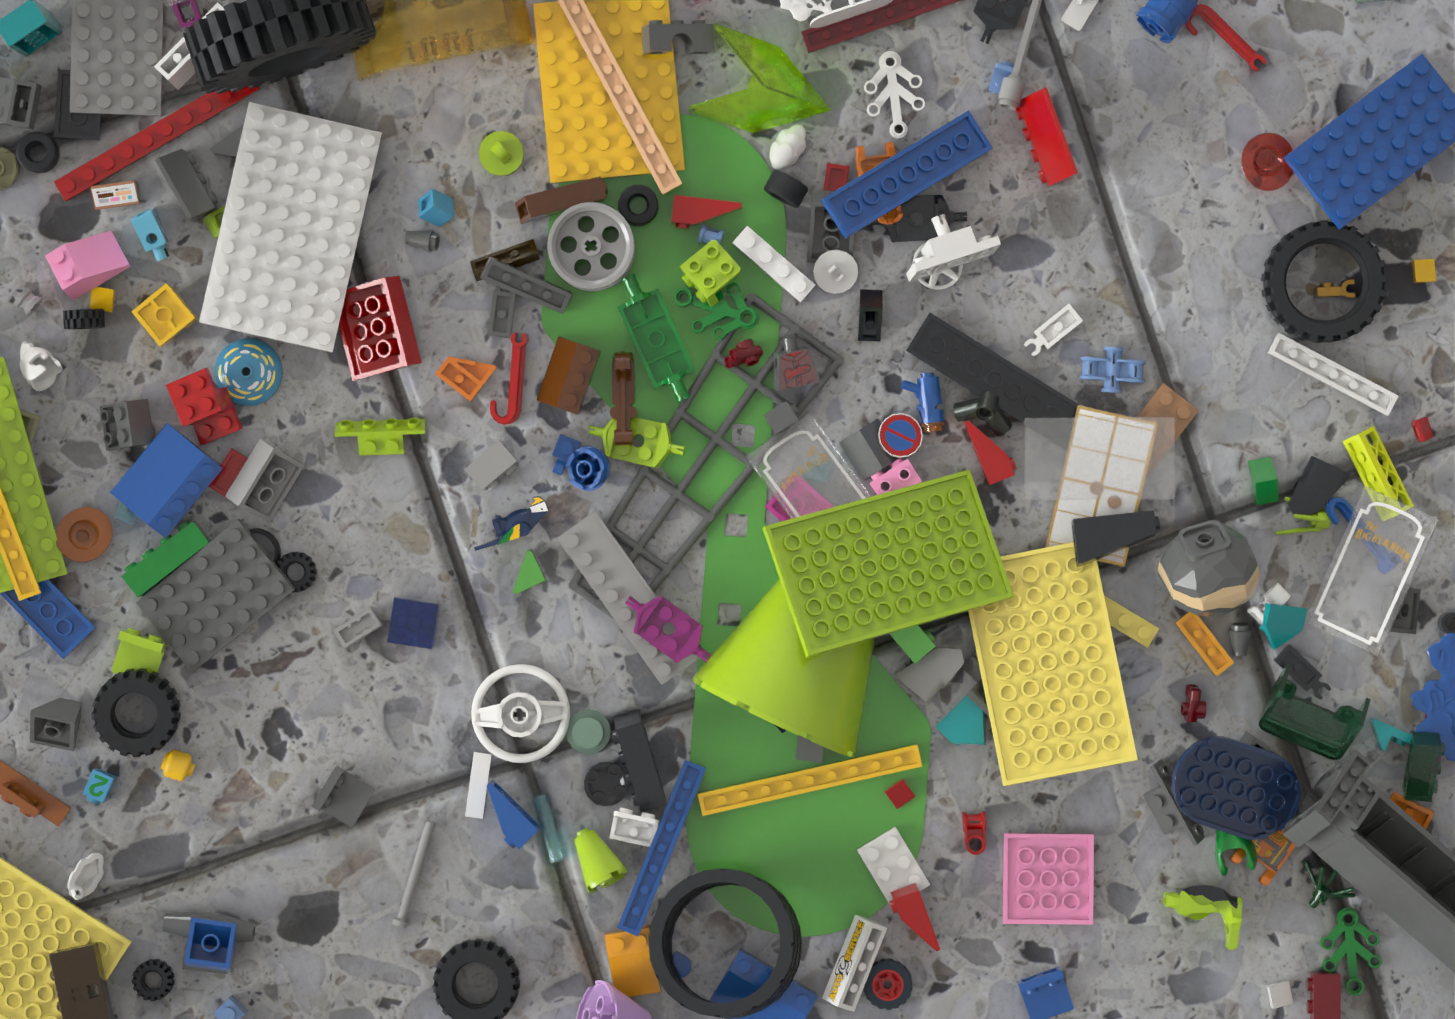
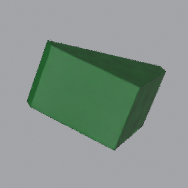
[1248,457,1279,505]

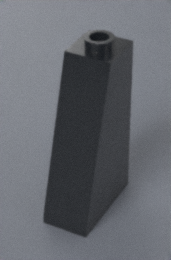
[1071,510,1160,567]

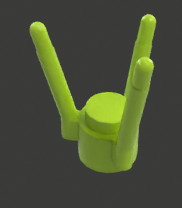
[1275,497,1331,535]

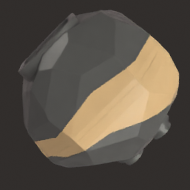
[1158,520,1260,617]

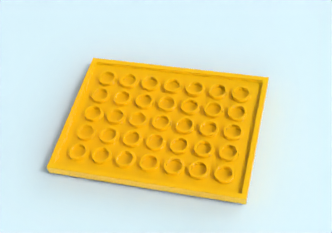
[533,0,685,184]

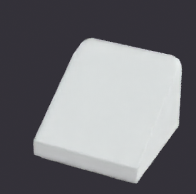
[1266,981,1293,1009]

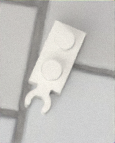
[1024,304,1083,356]

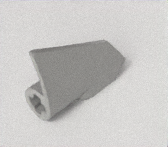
[895,648,964,703]

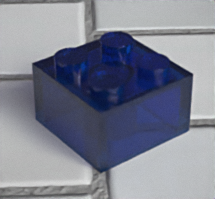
[387,597,441,649]

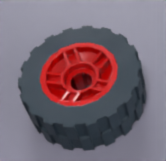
[863,958,913,1010]

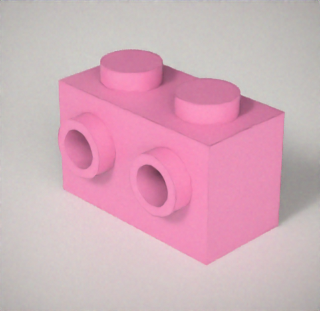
[869,458,922,495]

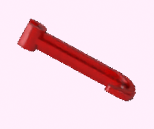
[1185,4,1266,72]
[490,332,529,425]

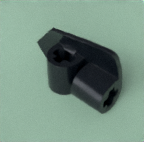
[1288,456,1350,515]

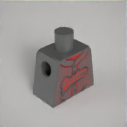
[773,335,820,391]

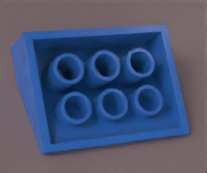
[110,423,223,538]
[709,948,818,1019]

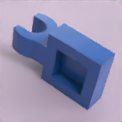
[552,434,582,475]

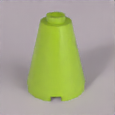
[574,828,629,894]

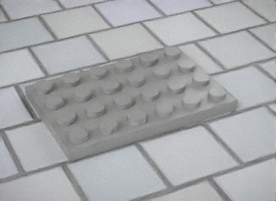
[70,0,163,116]

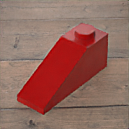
[671,195,742,229]
[964,421,1017,485]
[889,883,940,951]

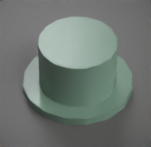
[566,709,611,754]

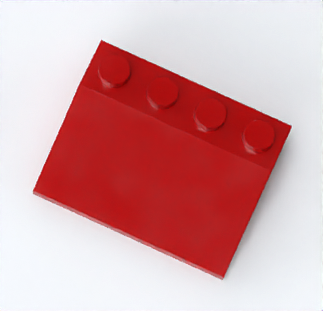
[1015,87,1078,188]
[339,276,422,381]

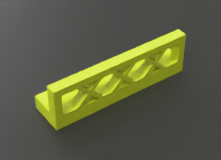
[1343,426,1414,522]

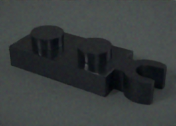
[1273,644,1331,699]

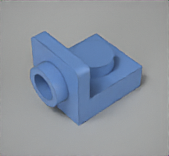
[988,61,1014,94]

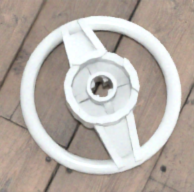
[471,664,570,763]

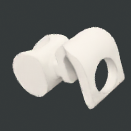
[1247,583,1290,625]

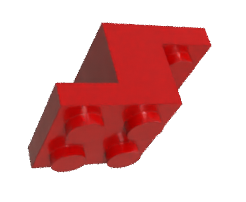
[166,368,243,446]

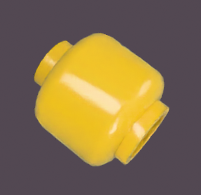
[160,749,195,782]

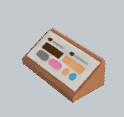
[90,180,140,210]

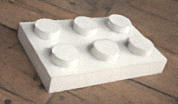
[857,827,930,904]

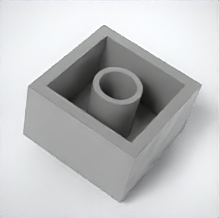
[464,440,519,491]

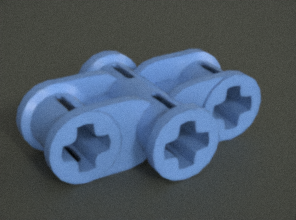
[1079,347,1146,393]

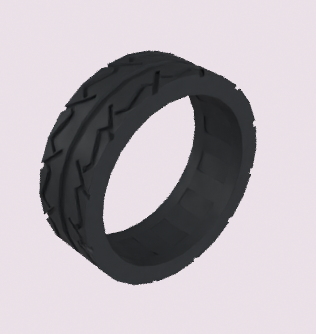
[649,868,802,1019]

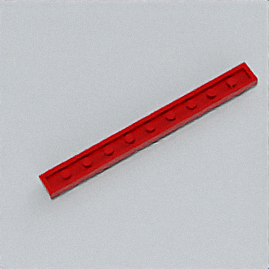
[54,86,261,202]

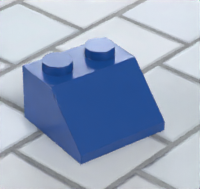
[184,918,237,972]

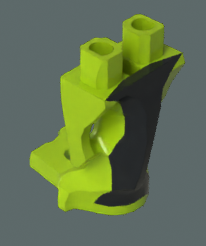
[1162,885,1242,950]

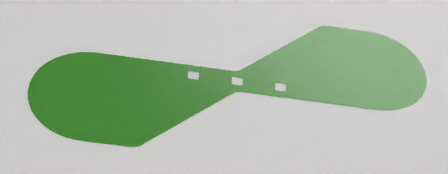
[541,114,931,937]

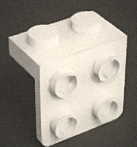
[609,808,659,847]

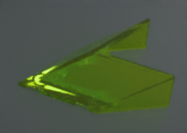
[688,23,831,133]

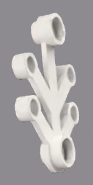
[864,51,925,139]

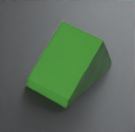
[512,550,546,594]

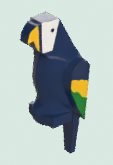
[474,496,548,551]

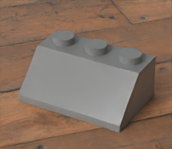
[225,439,305,523]

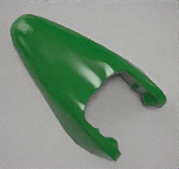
[1215,830,1257,876]

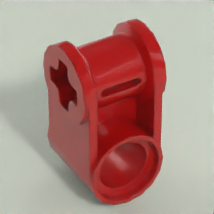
[962,811,986,855]

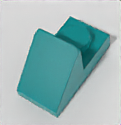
[1369,718,1414,752]

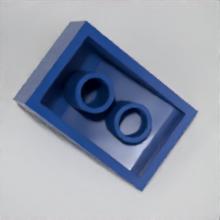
[487,779,541,849]

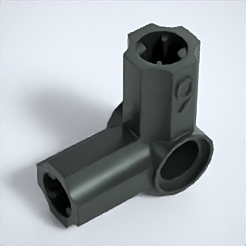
[953,391,1012,436]

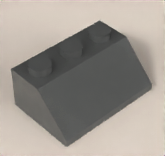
[155,149,218,222]

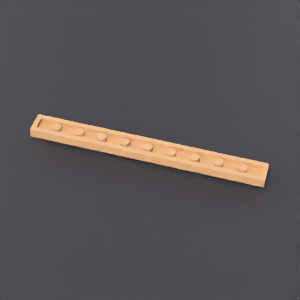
[558,0,682,195]

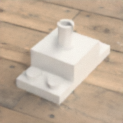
[906,214,1001,282]

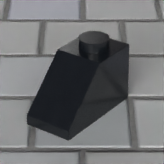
[858,289,883,342]

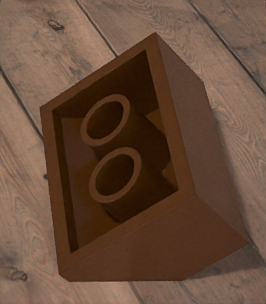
[537,336,601,415]

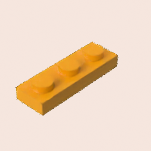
[1174,612,1234,676]

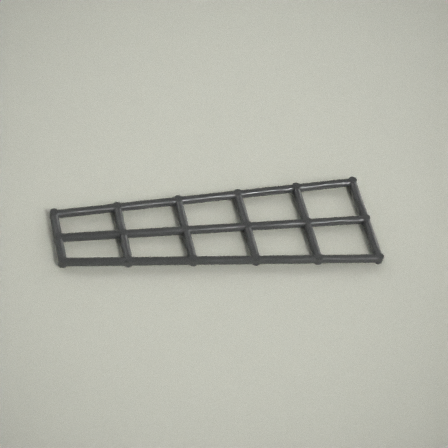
[569,293,844,620]

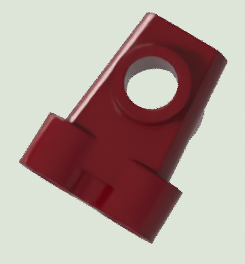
[724,339,763,369]
[1181,684,1206,722]

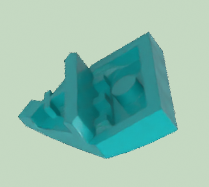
[1259,603,1307,649]
[935,695,986,746]

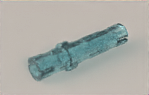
[533,794,564,863]

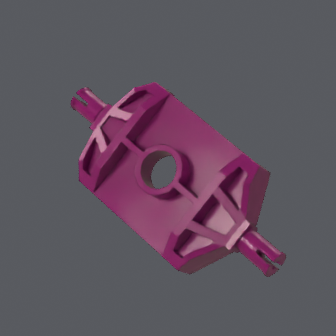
[625,595,712,663]

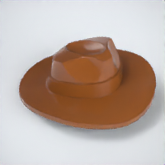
[56,507,113,562]

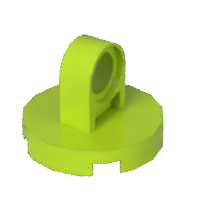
[479,131,524,176]

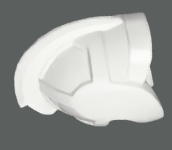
[20,341,63,391]

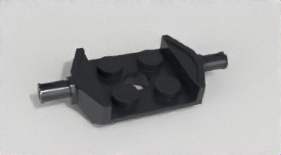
[973,0,1027,44]
[867,195,967,243]

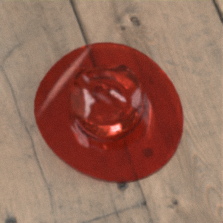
[1241,133,1293,191]

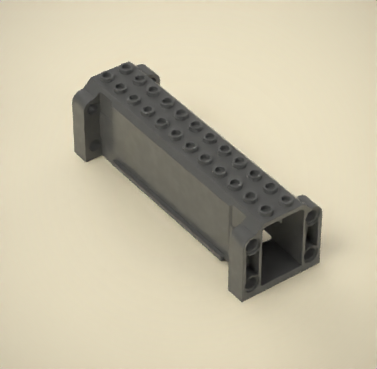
[1282,750,1455,973]

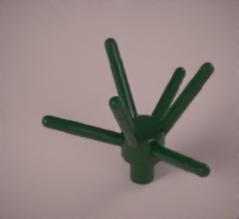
[1304,861,1355,908]

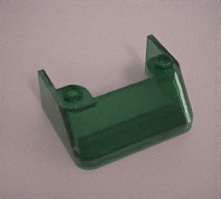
[1259,664,1371,760]

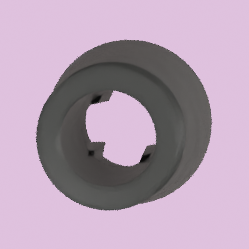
[405,230,440,253]
[1229,622,1252,656]

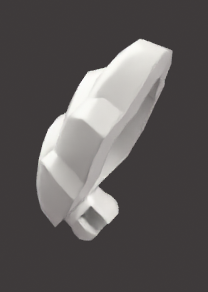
[769,124,806,170]
[68,853,104,900]

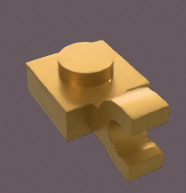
[1314,279,1355,298]

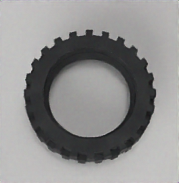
[1261,220,1388,343]

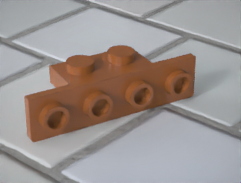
[0,760,71,827]

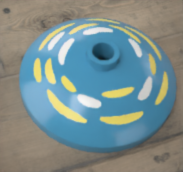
[215,338,282,406]

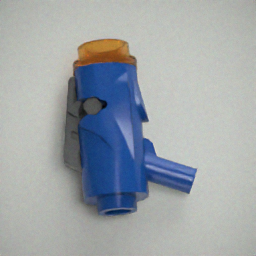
[901,372,946,433]

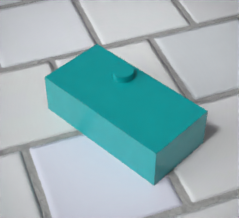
[0,0,63,57]

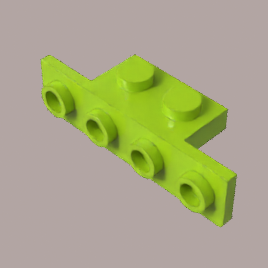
[335,417,426,456]

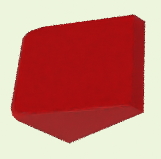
[1411,417,1433,442]
[884,778,916,809]

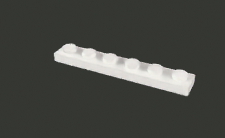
[1267,333,1399,416]

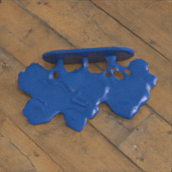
[1410,633,1455,762]

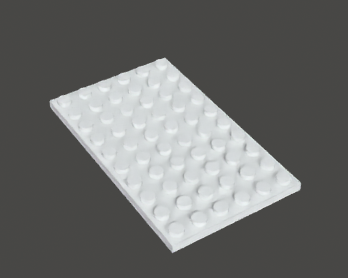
[199,102,382,353]

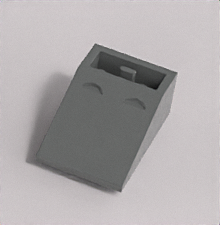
[0,77,42,130]

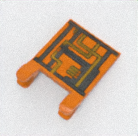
[1230,828,1296,886]

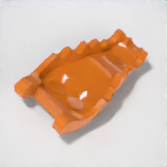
[855,142,903,224]

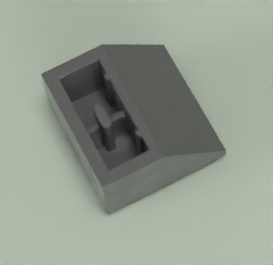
[100,399,154,451]

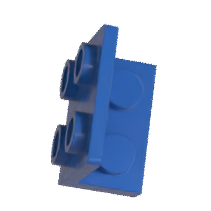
[1017,966,1074,1019]

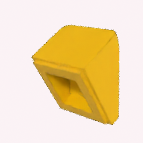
[1411,259,1436,283]
[90,287,116,313]

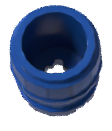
[1136,0,1198,43]

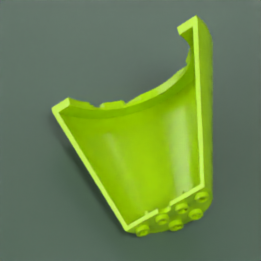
[692,579,875,758]

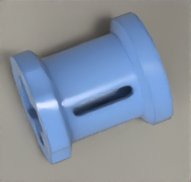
[697,224,724,244]

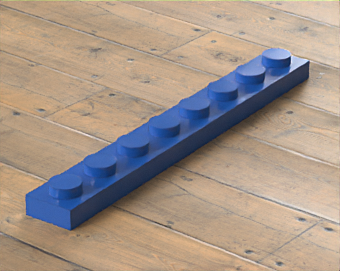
[617,760,706,936]

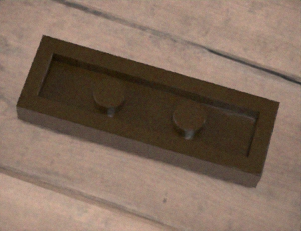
[470,239,540,282]

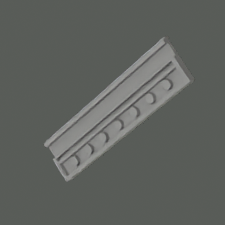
[557,511,700,685]

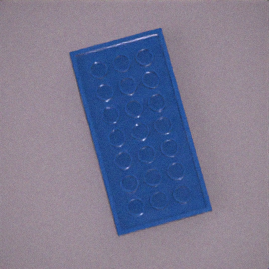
[1283,53,1455,230]

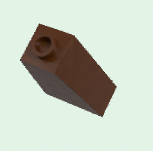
[515,176,608,224]

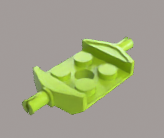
[588,417,686,468]

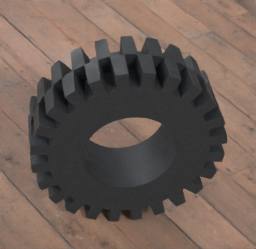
[183,0,377,94]

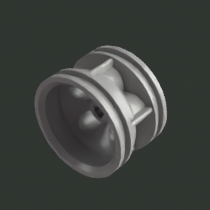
[547,202,636,292]

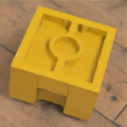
[131,283,198,348]

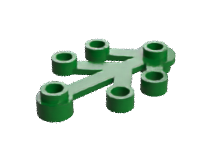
[674,283,759,340]
[1320,907,1382,996]

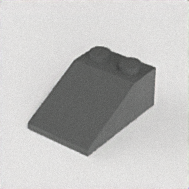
[807,190,855,263]

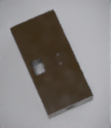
[49,942,114,1019]

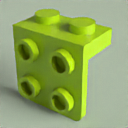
[679,240,741,307]
[112,627,167,674]

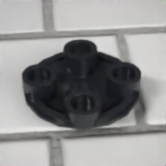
[584,762,629,806]

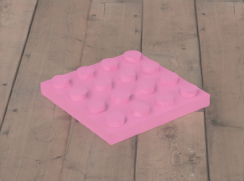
[1002,833,1094,925]

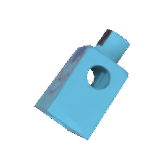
[130,207,169,261]

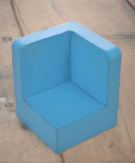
[418,188,454,227]

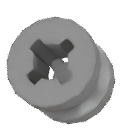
[14,287,42,316]

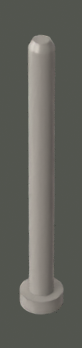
[392,821,434,928]

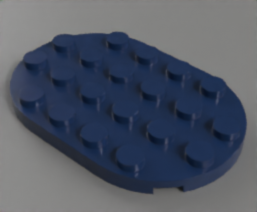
[1172,736,1301,840]

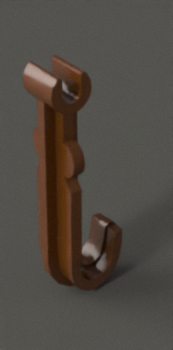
[610,351,637,445]

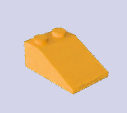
[604,925,661,997]

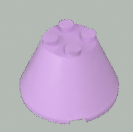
[576,980,652,1019]

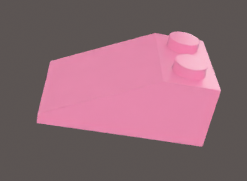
[45,231,131,301]

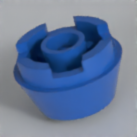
[566,446,611,491]

